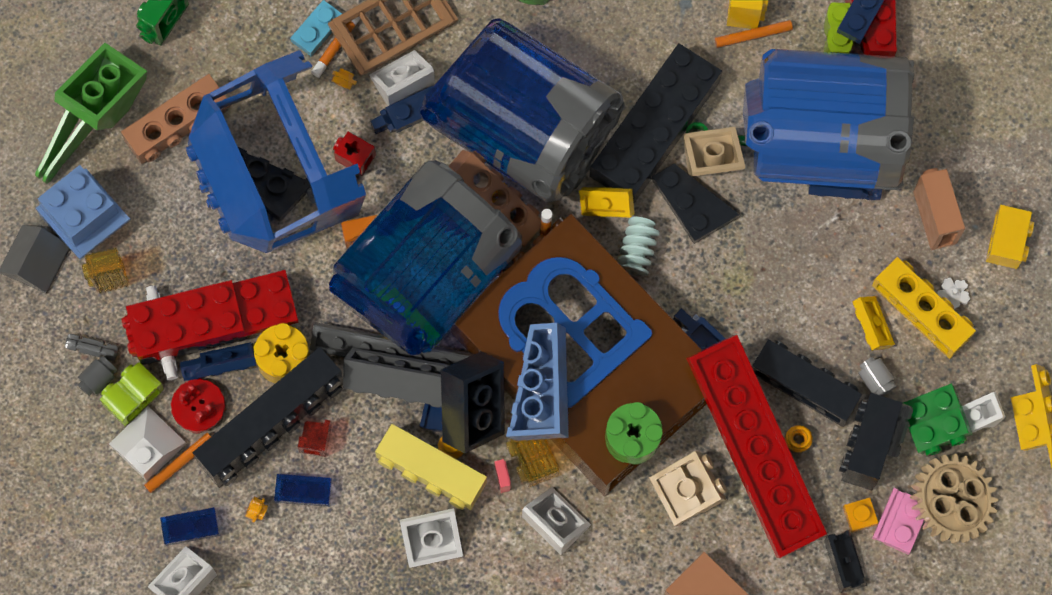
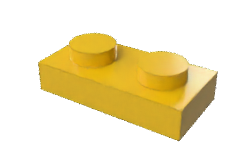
[579,187,635,218]
[852,296,895,351]

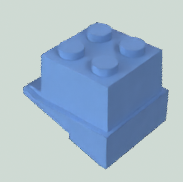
[36,165,131,260]

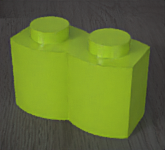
[824,2,853,54]
[100,362,164,426]

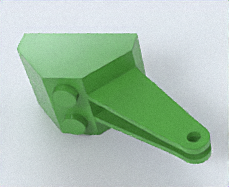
[35,43,147,184]

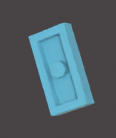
[290,0,342,57]

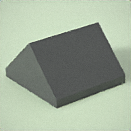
[0,225,70,294]

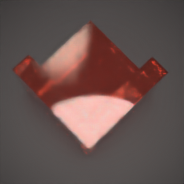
[297,419,332,457]

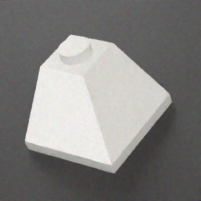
[109,406,186,482]

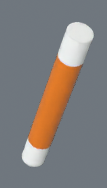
[311,16,361,78]
[540,209,552,236]

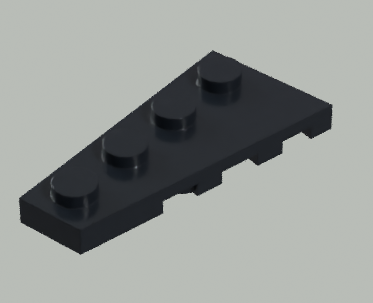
[237,146,311,222]

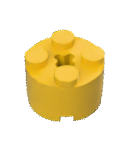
[254,323,310,383]

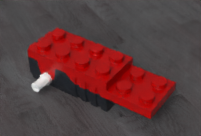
[121,270,299,380]

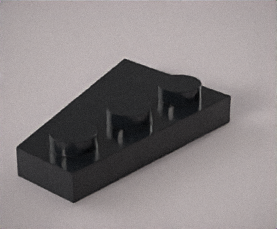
[651,163,739,244]

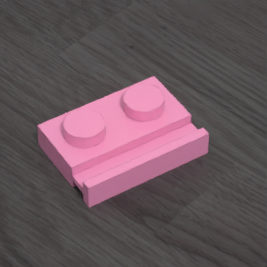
[872,488,924,555]

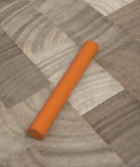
[715,20,793,48]
[144,433,211,493]

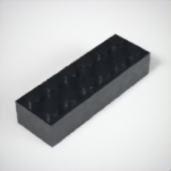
[589,43,722,203]
[192,347,343,488]

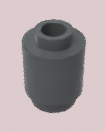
[77,356,118,396]

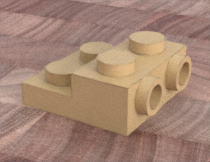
[649,451,727,526]

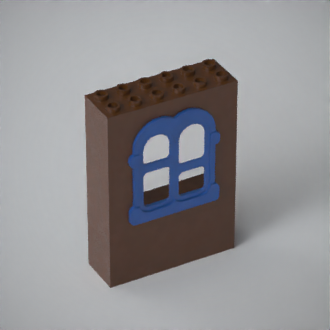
[450,214,707,497]

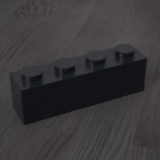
[752,339,862,427]

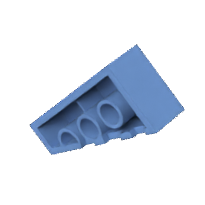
[506,323,569,441]

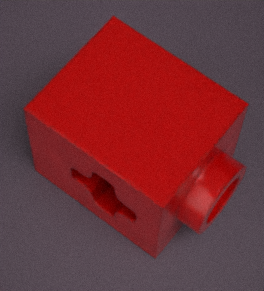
[333,131,376,176]

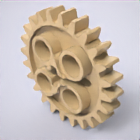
[910,454,998,544]

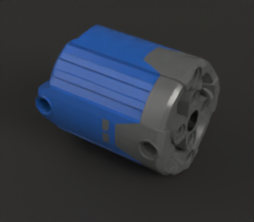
[743,49,914,190]

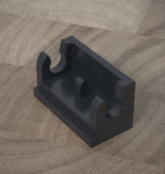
[824,530,867,593]

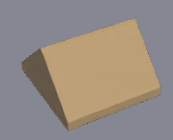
[683,127,745,176]

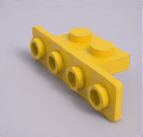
[1011,364,1052,468]

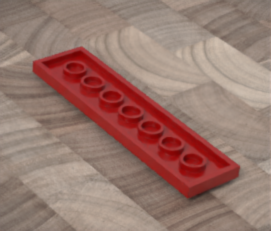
[686,335,827,558]

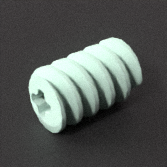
[617,216,660,276]

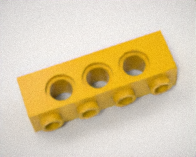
[872,257,976,359]

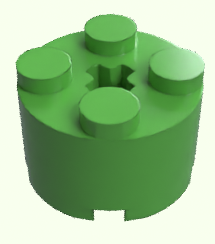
[605,402,662,464]

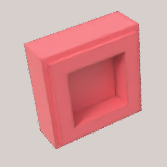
[494,459,511,493]

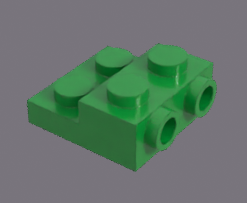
[136,0,189,46]
[902,383,973,457]

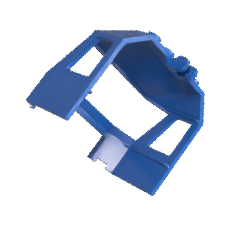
[185,50,366,253]

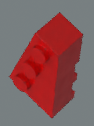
[845,0,897,57]

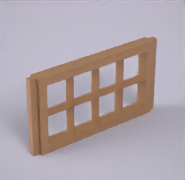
[328,0,458,76]

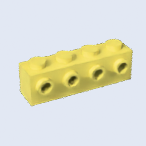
[375,424,487,510]

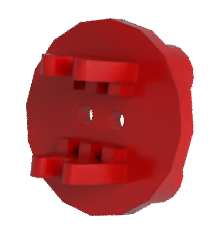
[171,379,226,434]

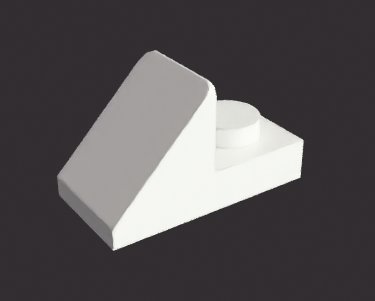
[962,392,1006,433]

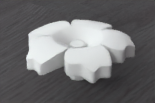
[937,277,970,309]

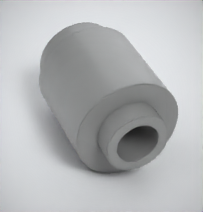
[858,357,897,396]

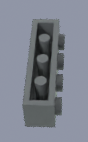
[343,348,450,407]

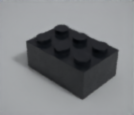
[441,351,505,453]
[839,393,902,491]

